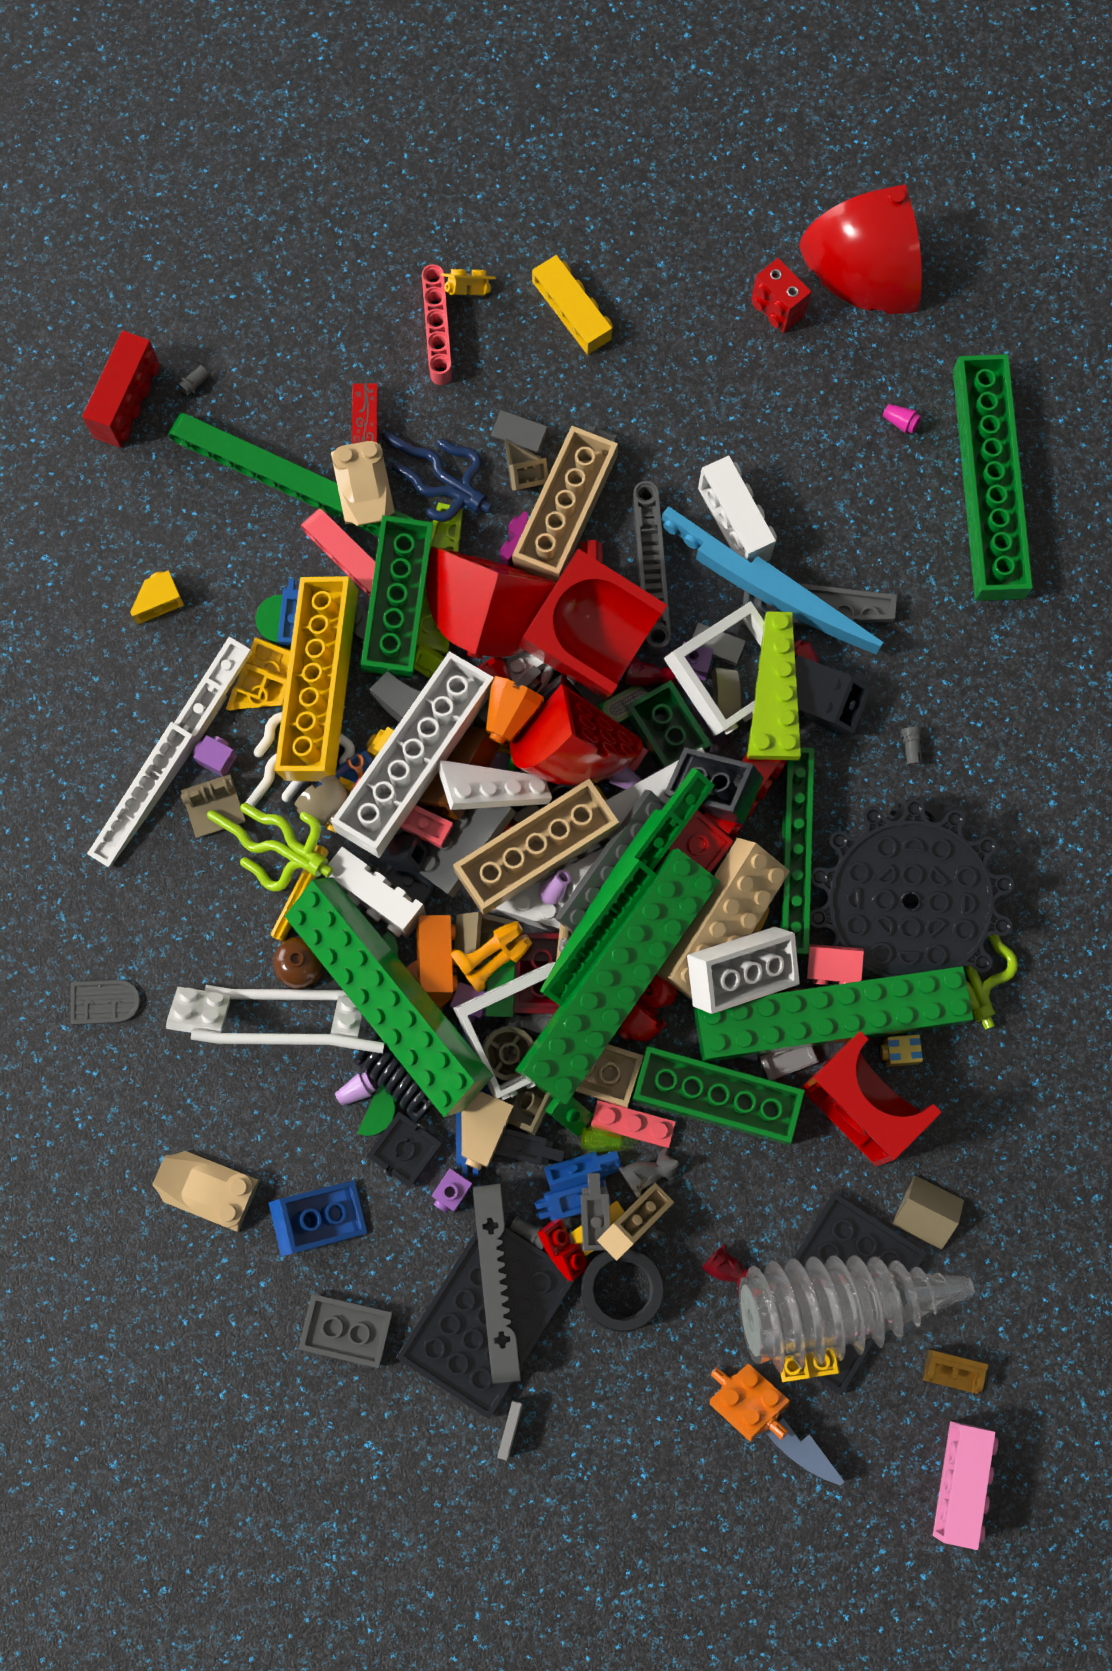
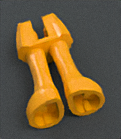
[450,921,532,993]

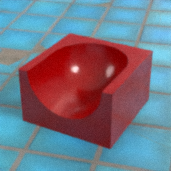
[519,549,667,701]
[799,1031,941,1166]

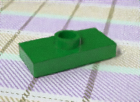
[545,1097,593,1137]

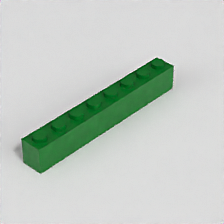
[779,747,814,959]

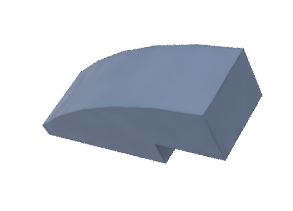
[765,1417,844,1485]

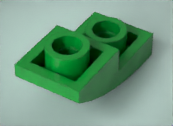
[486,959,515,1017]

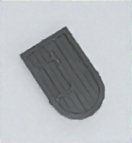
[70,980,141,1025]

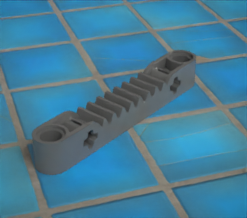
[632,481,671,656]
[473,1184,521,1384]

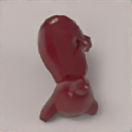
[624,656,678,686]
[701,1244,761,1297]

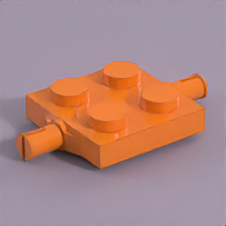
[710,1364,790,1442]

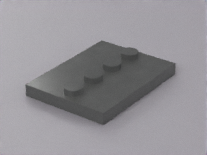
[419,806,517,898]

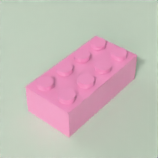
[933,1421,998,1550]

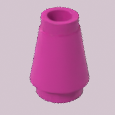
[883,404,922,434]

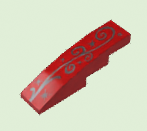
[352,383,379,444]

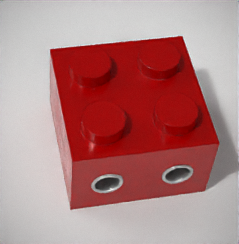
[751,258,811,333]

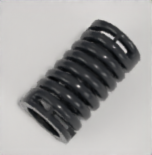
[354,1034,435,1123]

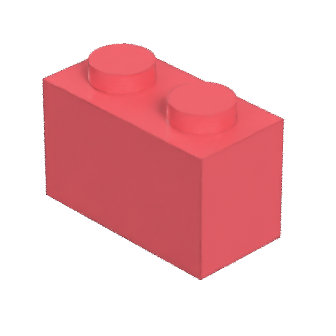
[807,944,864,985]

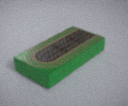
[597,686,647,724]

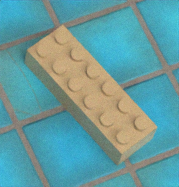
[512,426,618,582]
[453,778,619,916]
[657,838,790,1000]

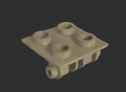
[181,774,246,838]

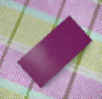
[500,511,528,566]

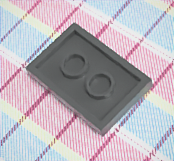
[298,1294,393,1368]

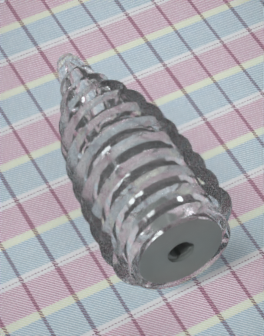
[739,1255,974,1373]

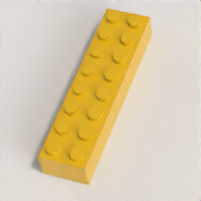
[274,576,359,781]

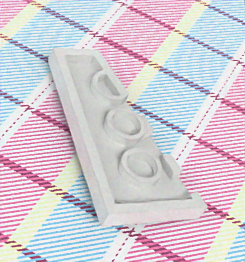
[437,760,552,810]

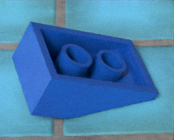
[269,1180,367,1256]

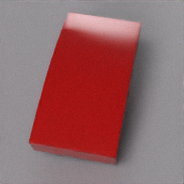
[537,1219,588,1281]

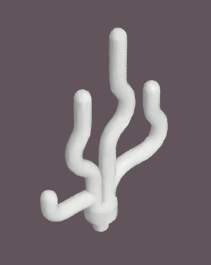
[245,706,355,807]

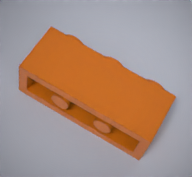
[416,915,457,1000]

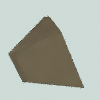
[504,438,548,490]

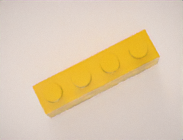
[532,255,613,355]

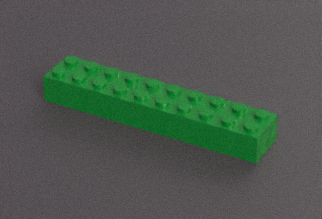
[953,354,1032,601]
[515,849,720,1105]
[284,877,494,1117]
[694,966,974,1062]

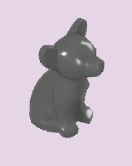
[504,1013,554,1037]
[618,1148,679,1198]

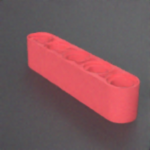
[422,265,452,385]
[301,509,375,597]

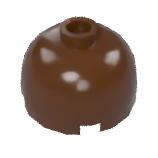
[273,937,326,990]

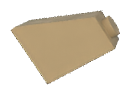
[461,1091,514,1170]

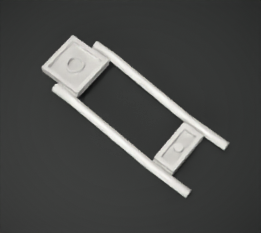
[166,985,384,1054]

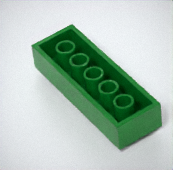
[361,515,433,679]
[632,1046,805,1145]

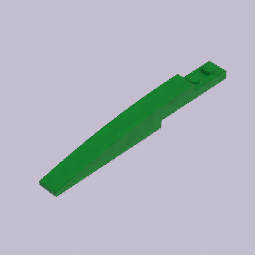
[540,768,715,1006]

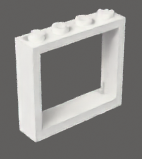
[664,601,764,736]
[453,962,556,1100]

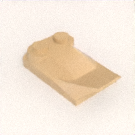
[331,441,395,526]
[576,1044,644,1108]
[153,1151,260,1232]

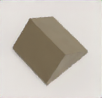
[506,1085,553,1136]
[891,1175,964,1250]

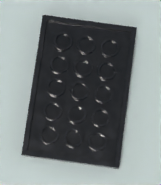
[760,1192,927,1396]
[396,1219,574,1419]

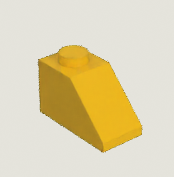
[131,570,184,625]

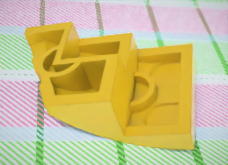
[226,637,291,710]

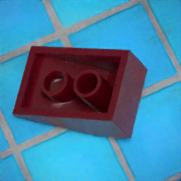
[513,932,560,1014]

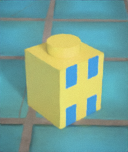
[880,1035,923,1067]

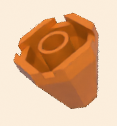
[486,676,545,744]

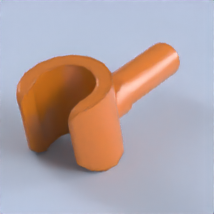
[346,754,364,779]

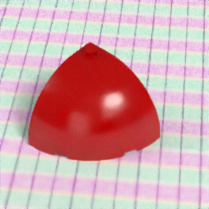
[799,184,922,314]
[426,546,557,659]
[510,684,643,786]

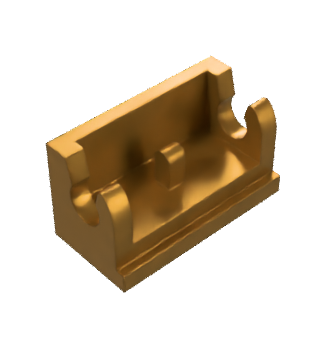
[922,1350,988,1394]

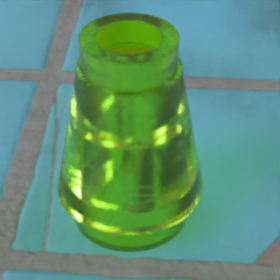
[581,1126,622,1153]

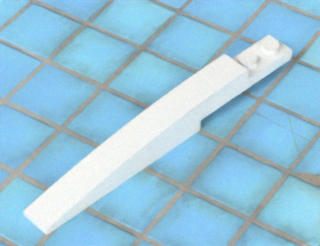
[87,637,253,868]

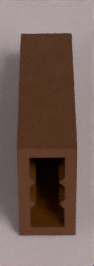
[416,727,501,820]

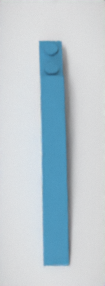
[661,506,884,655]

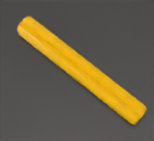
[271,845,329,941]

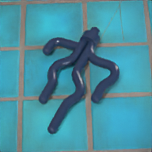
[382,431,493,522]

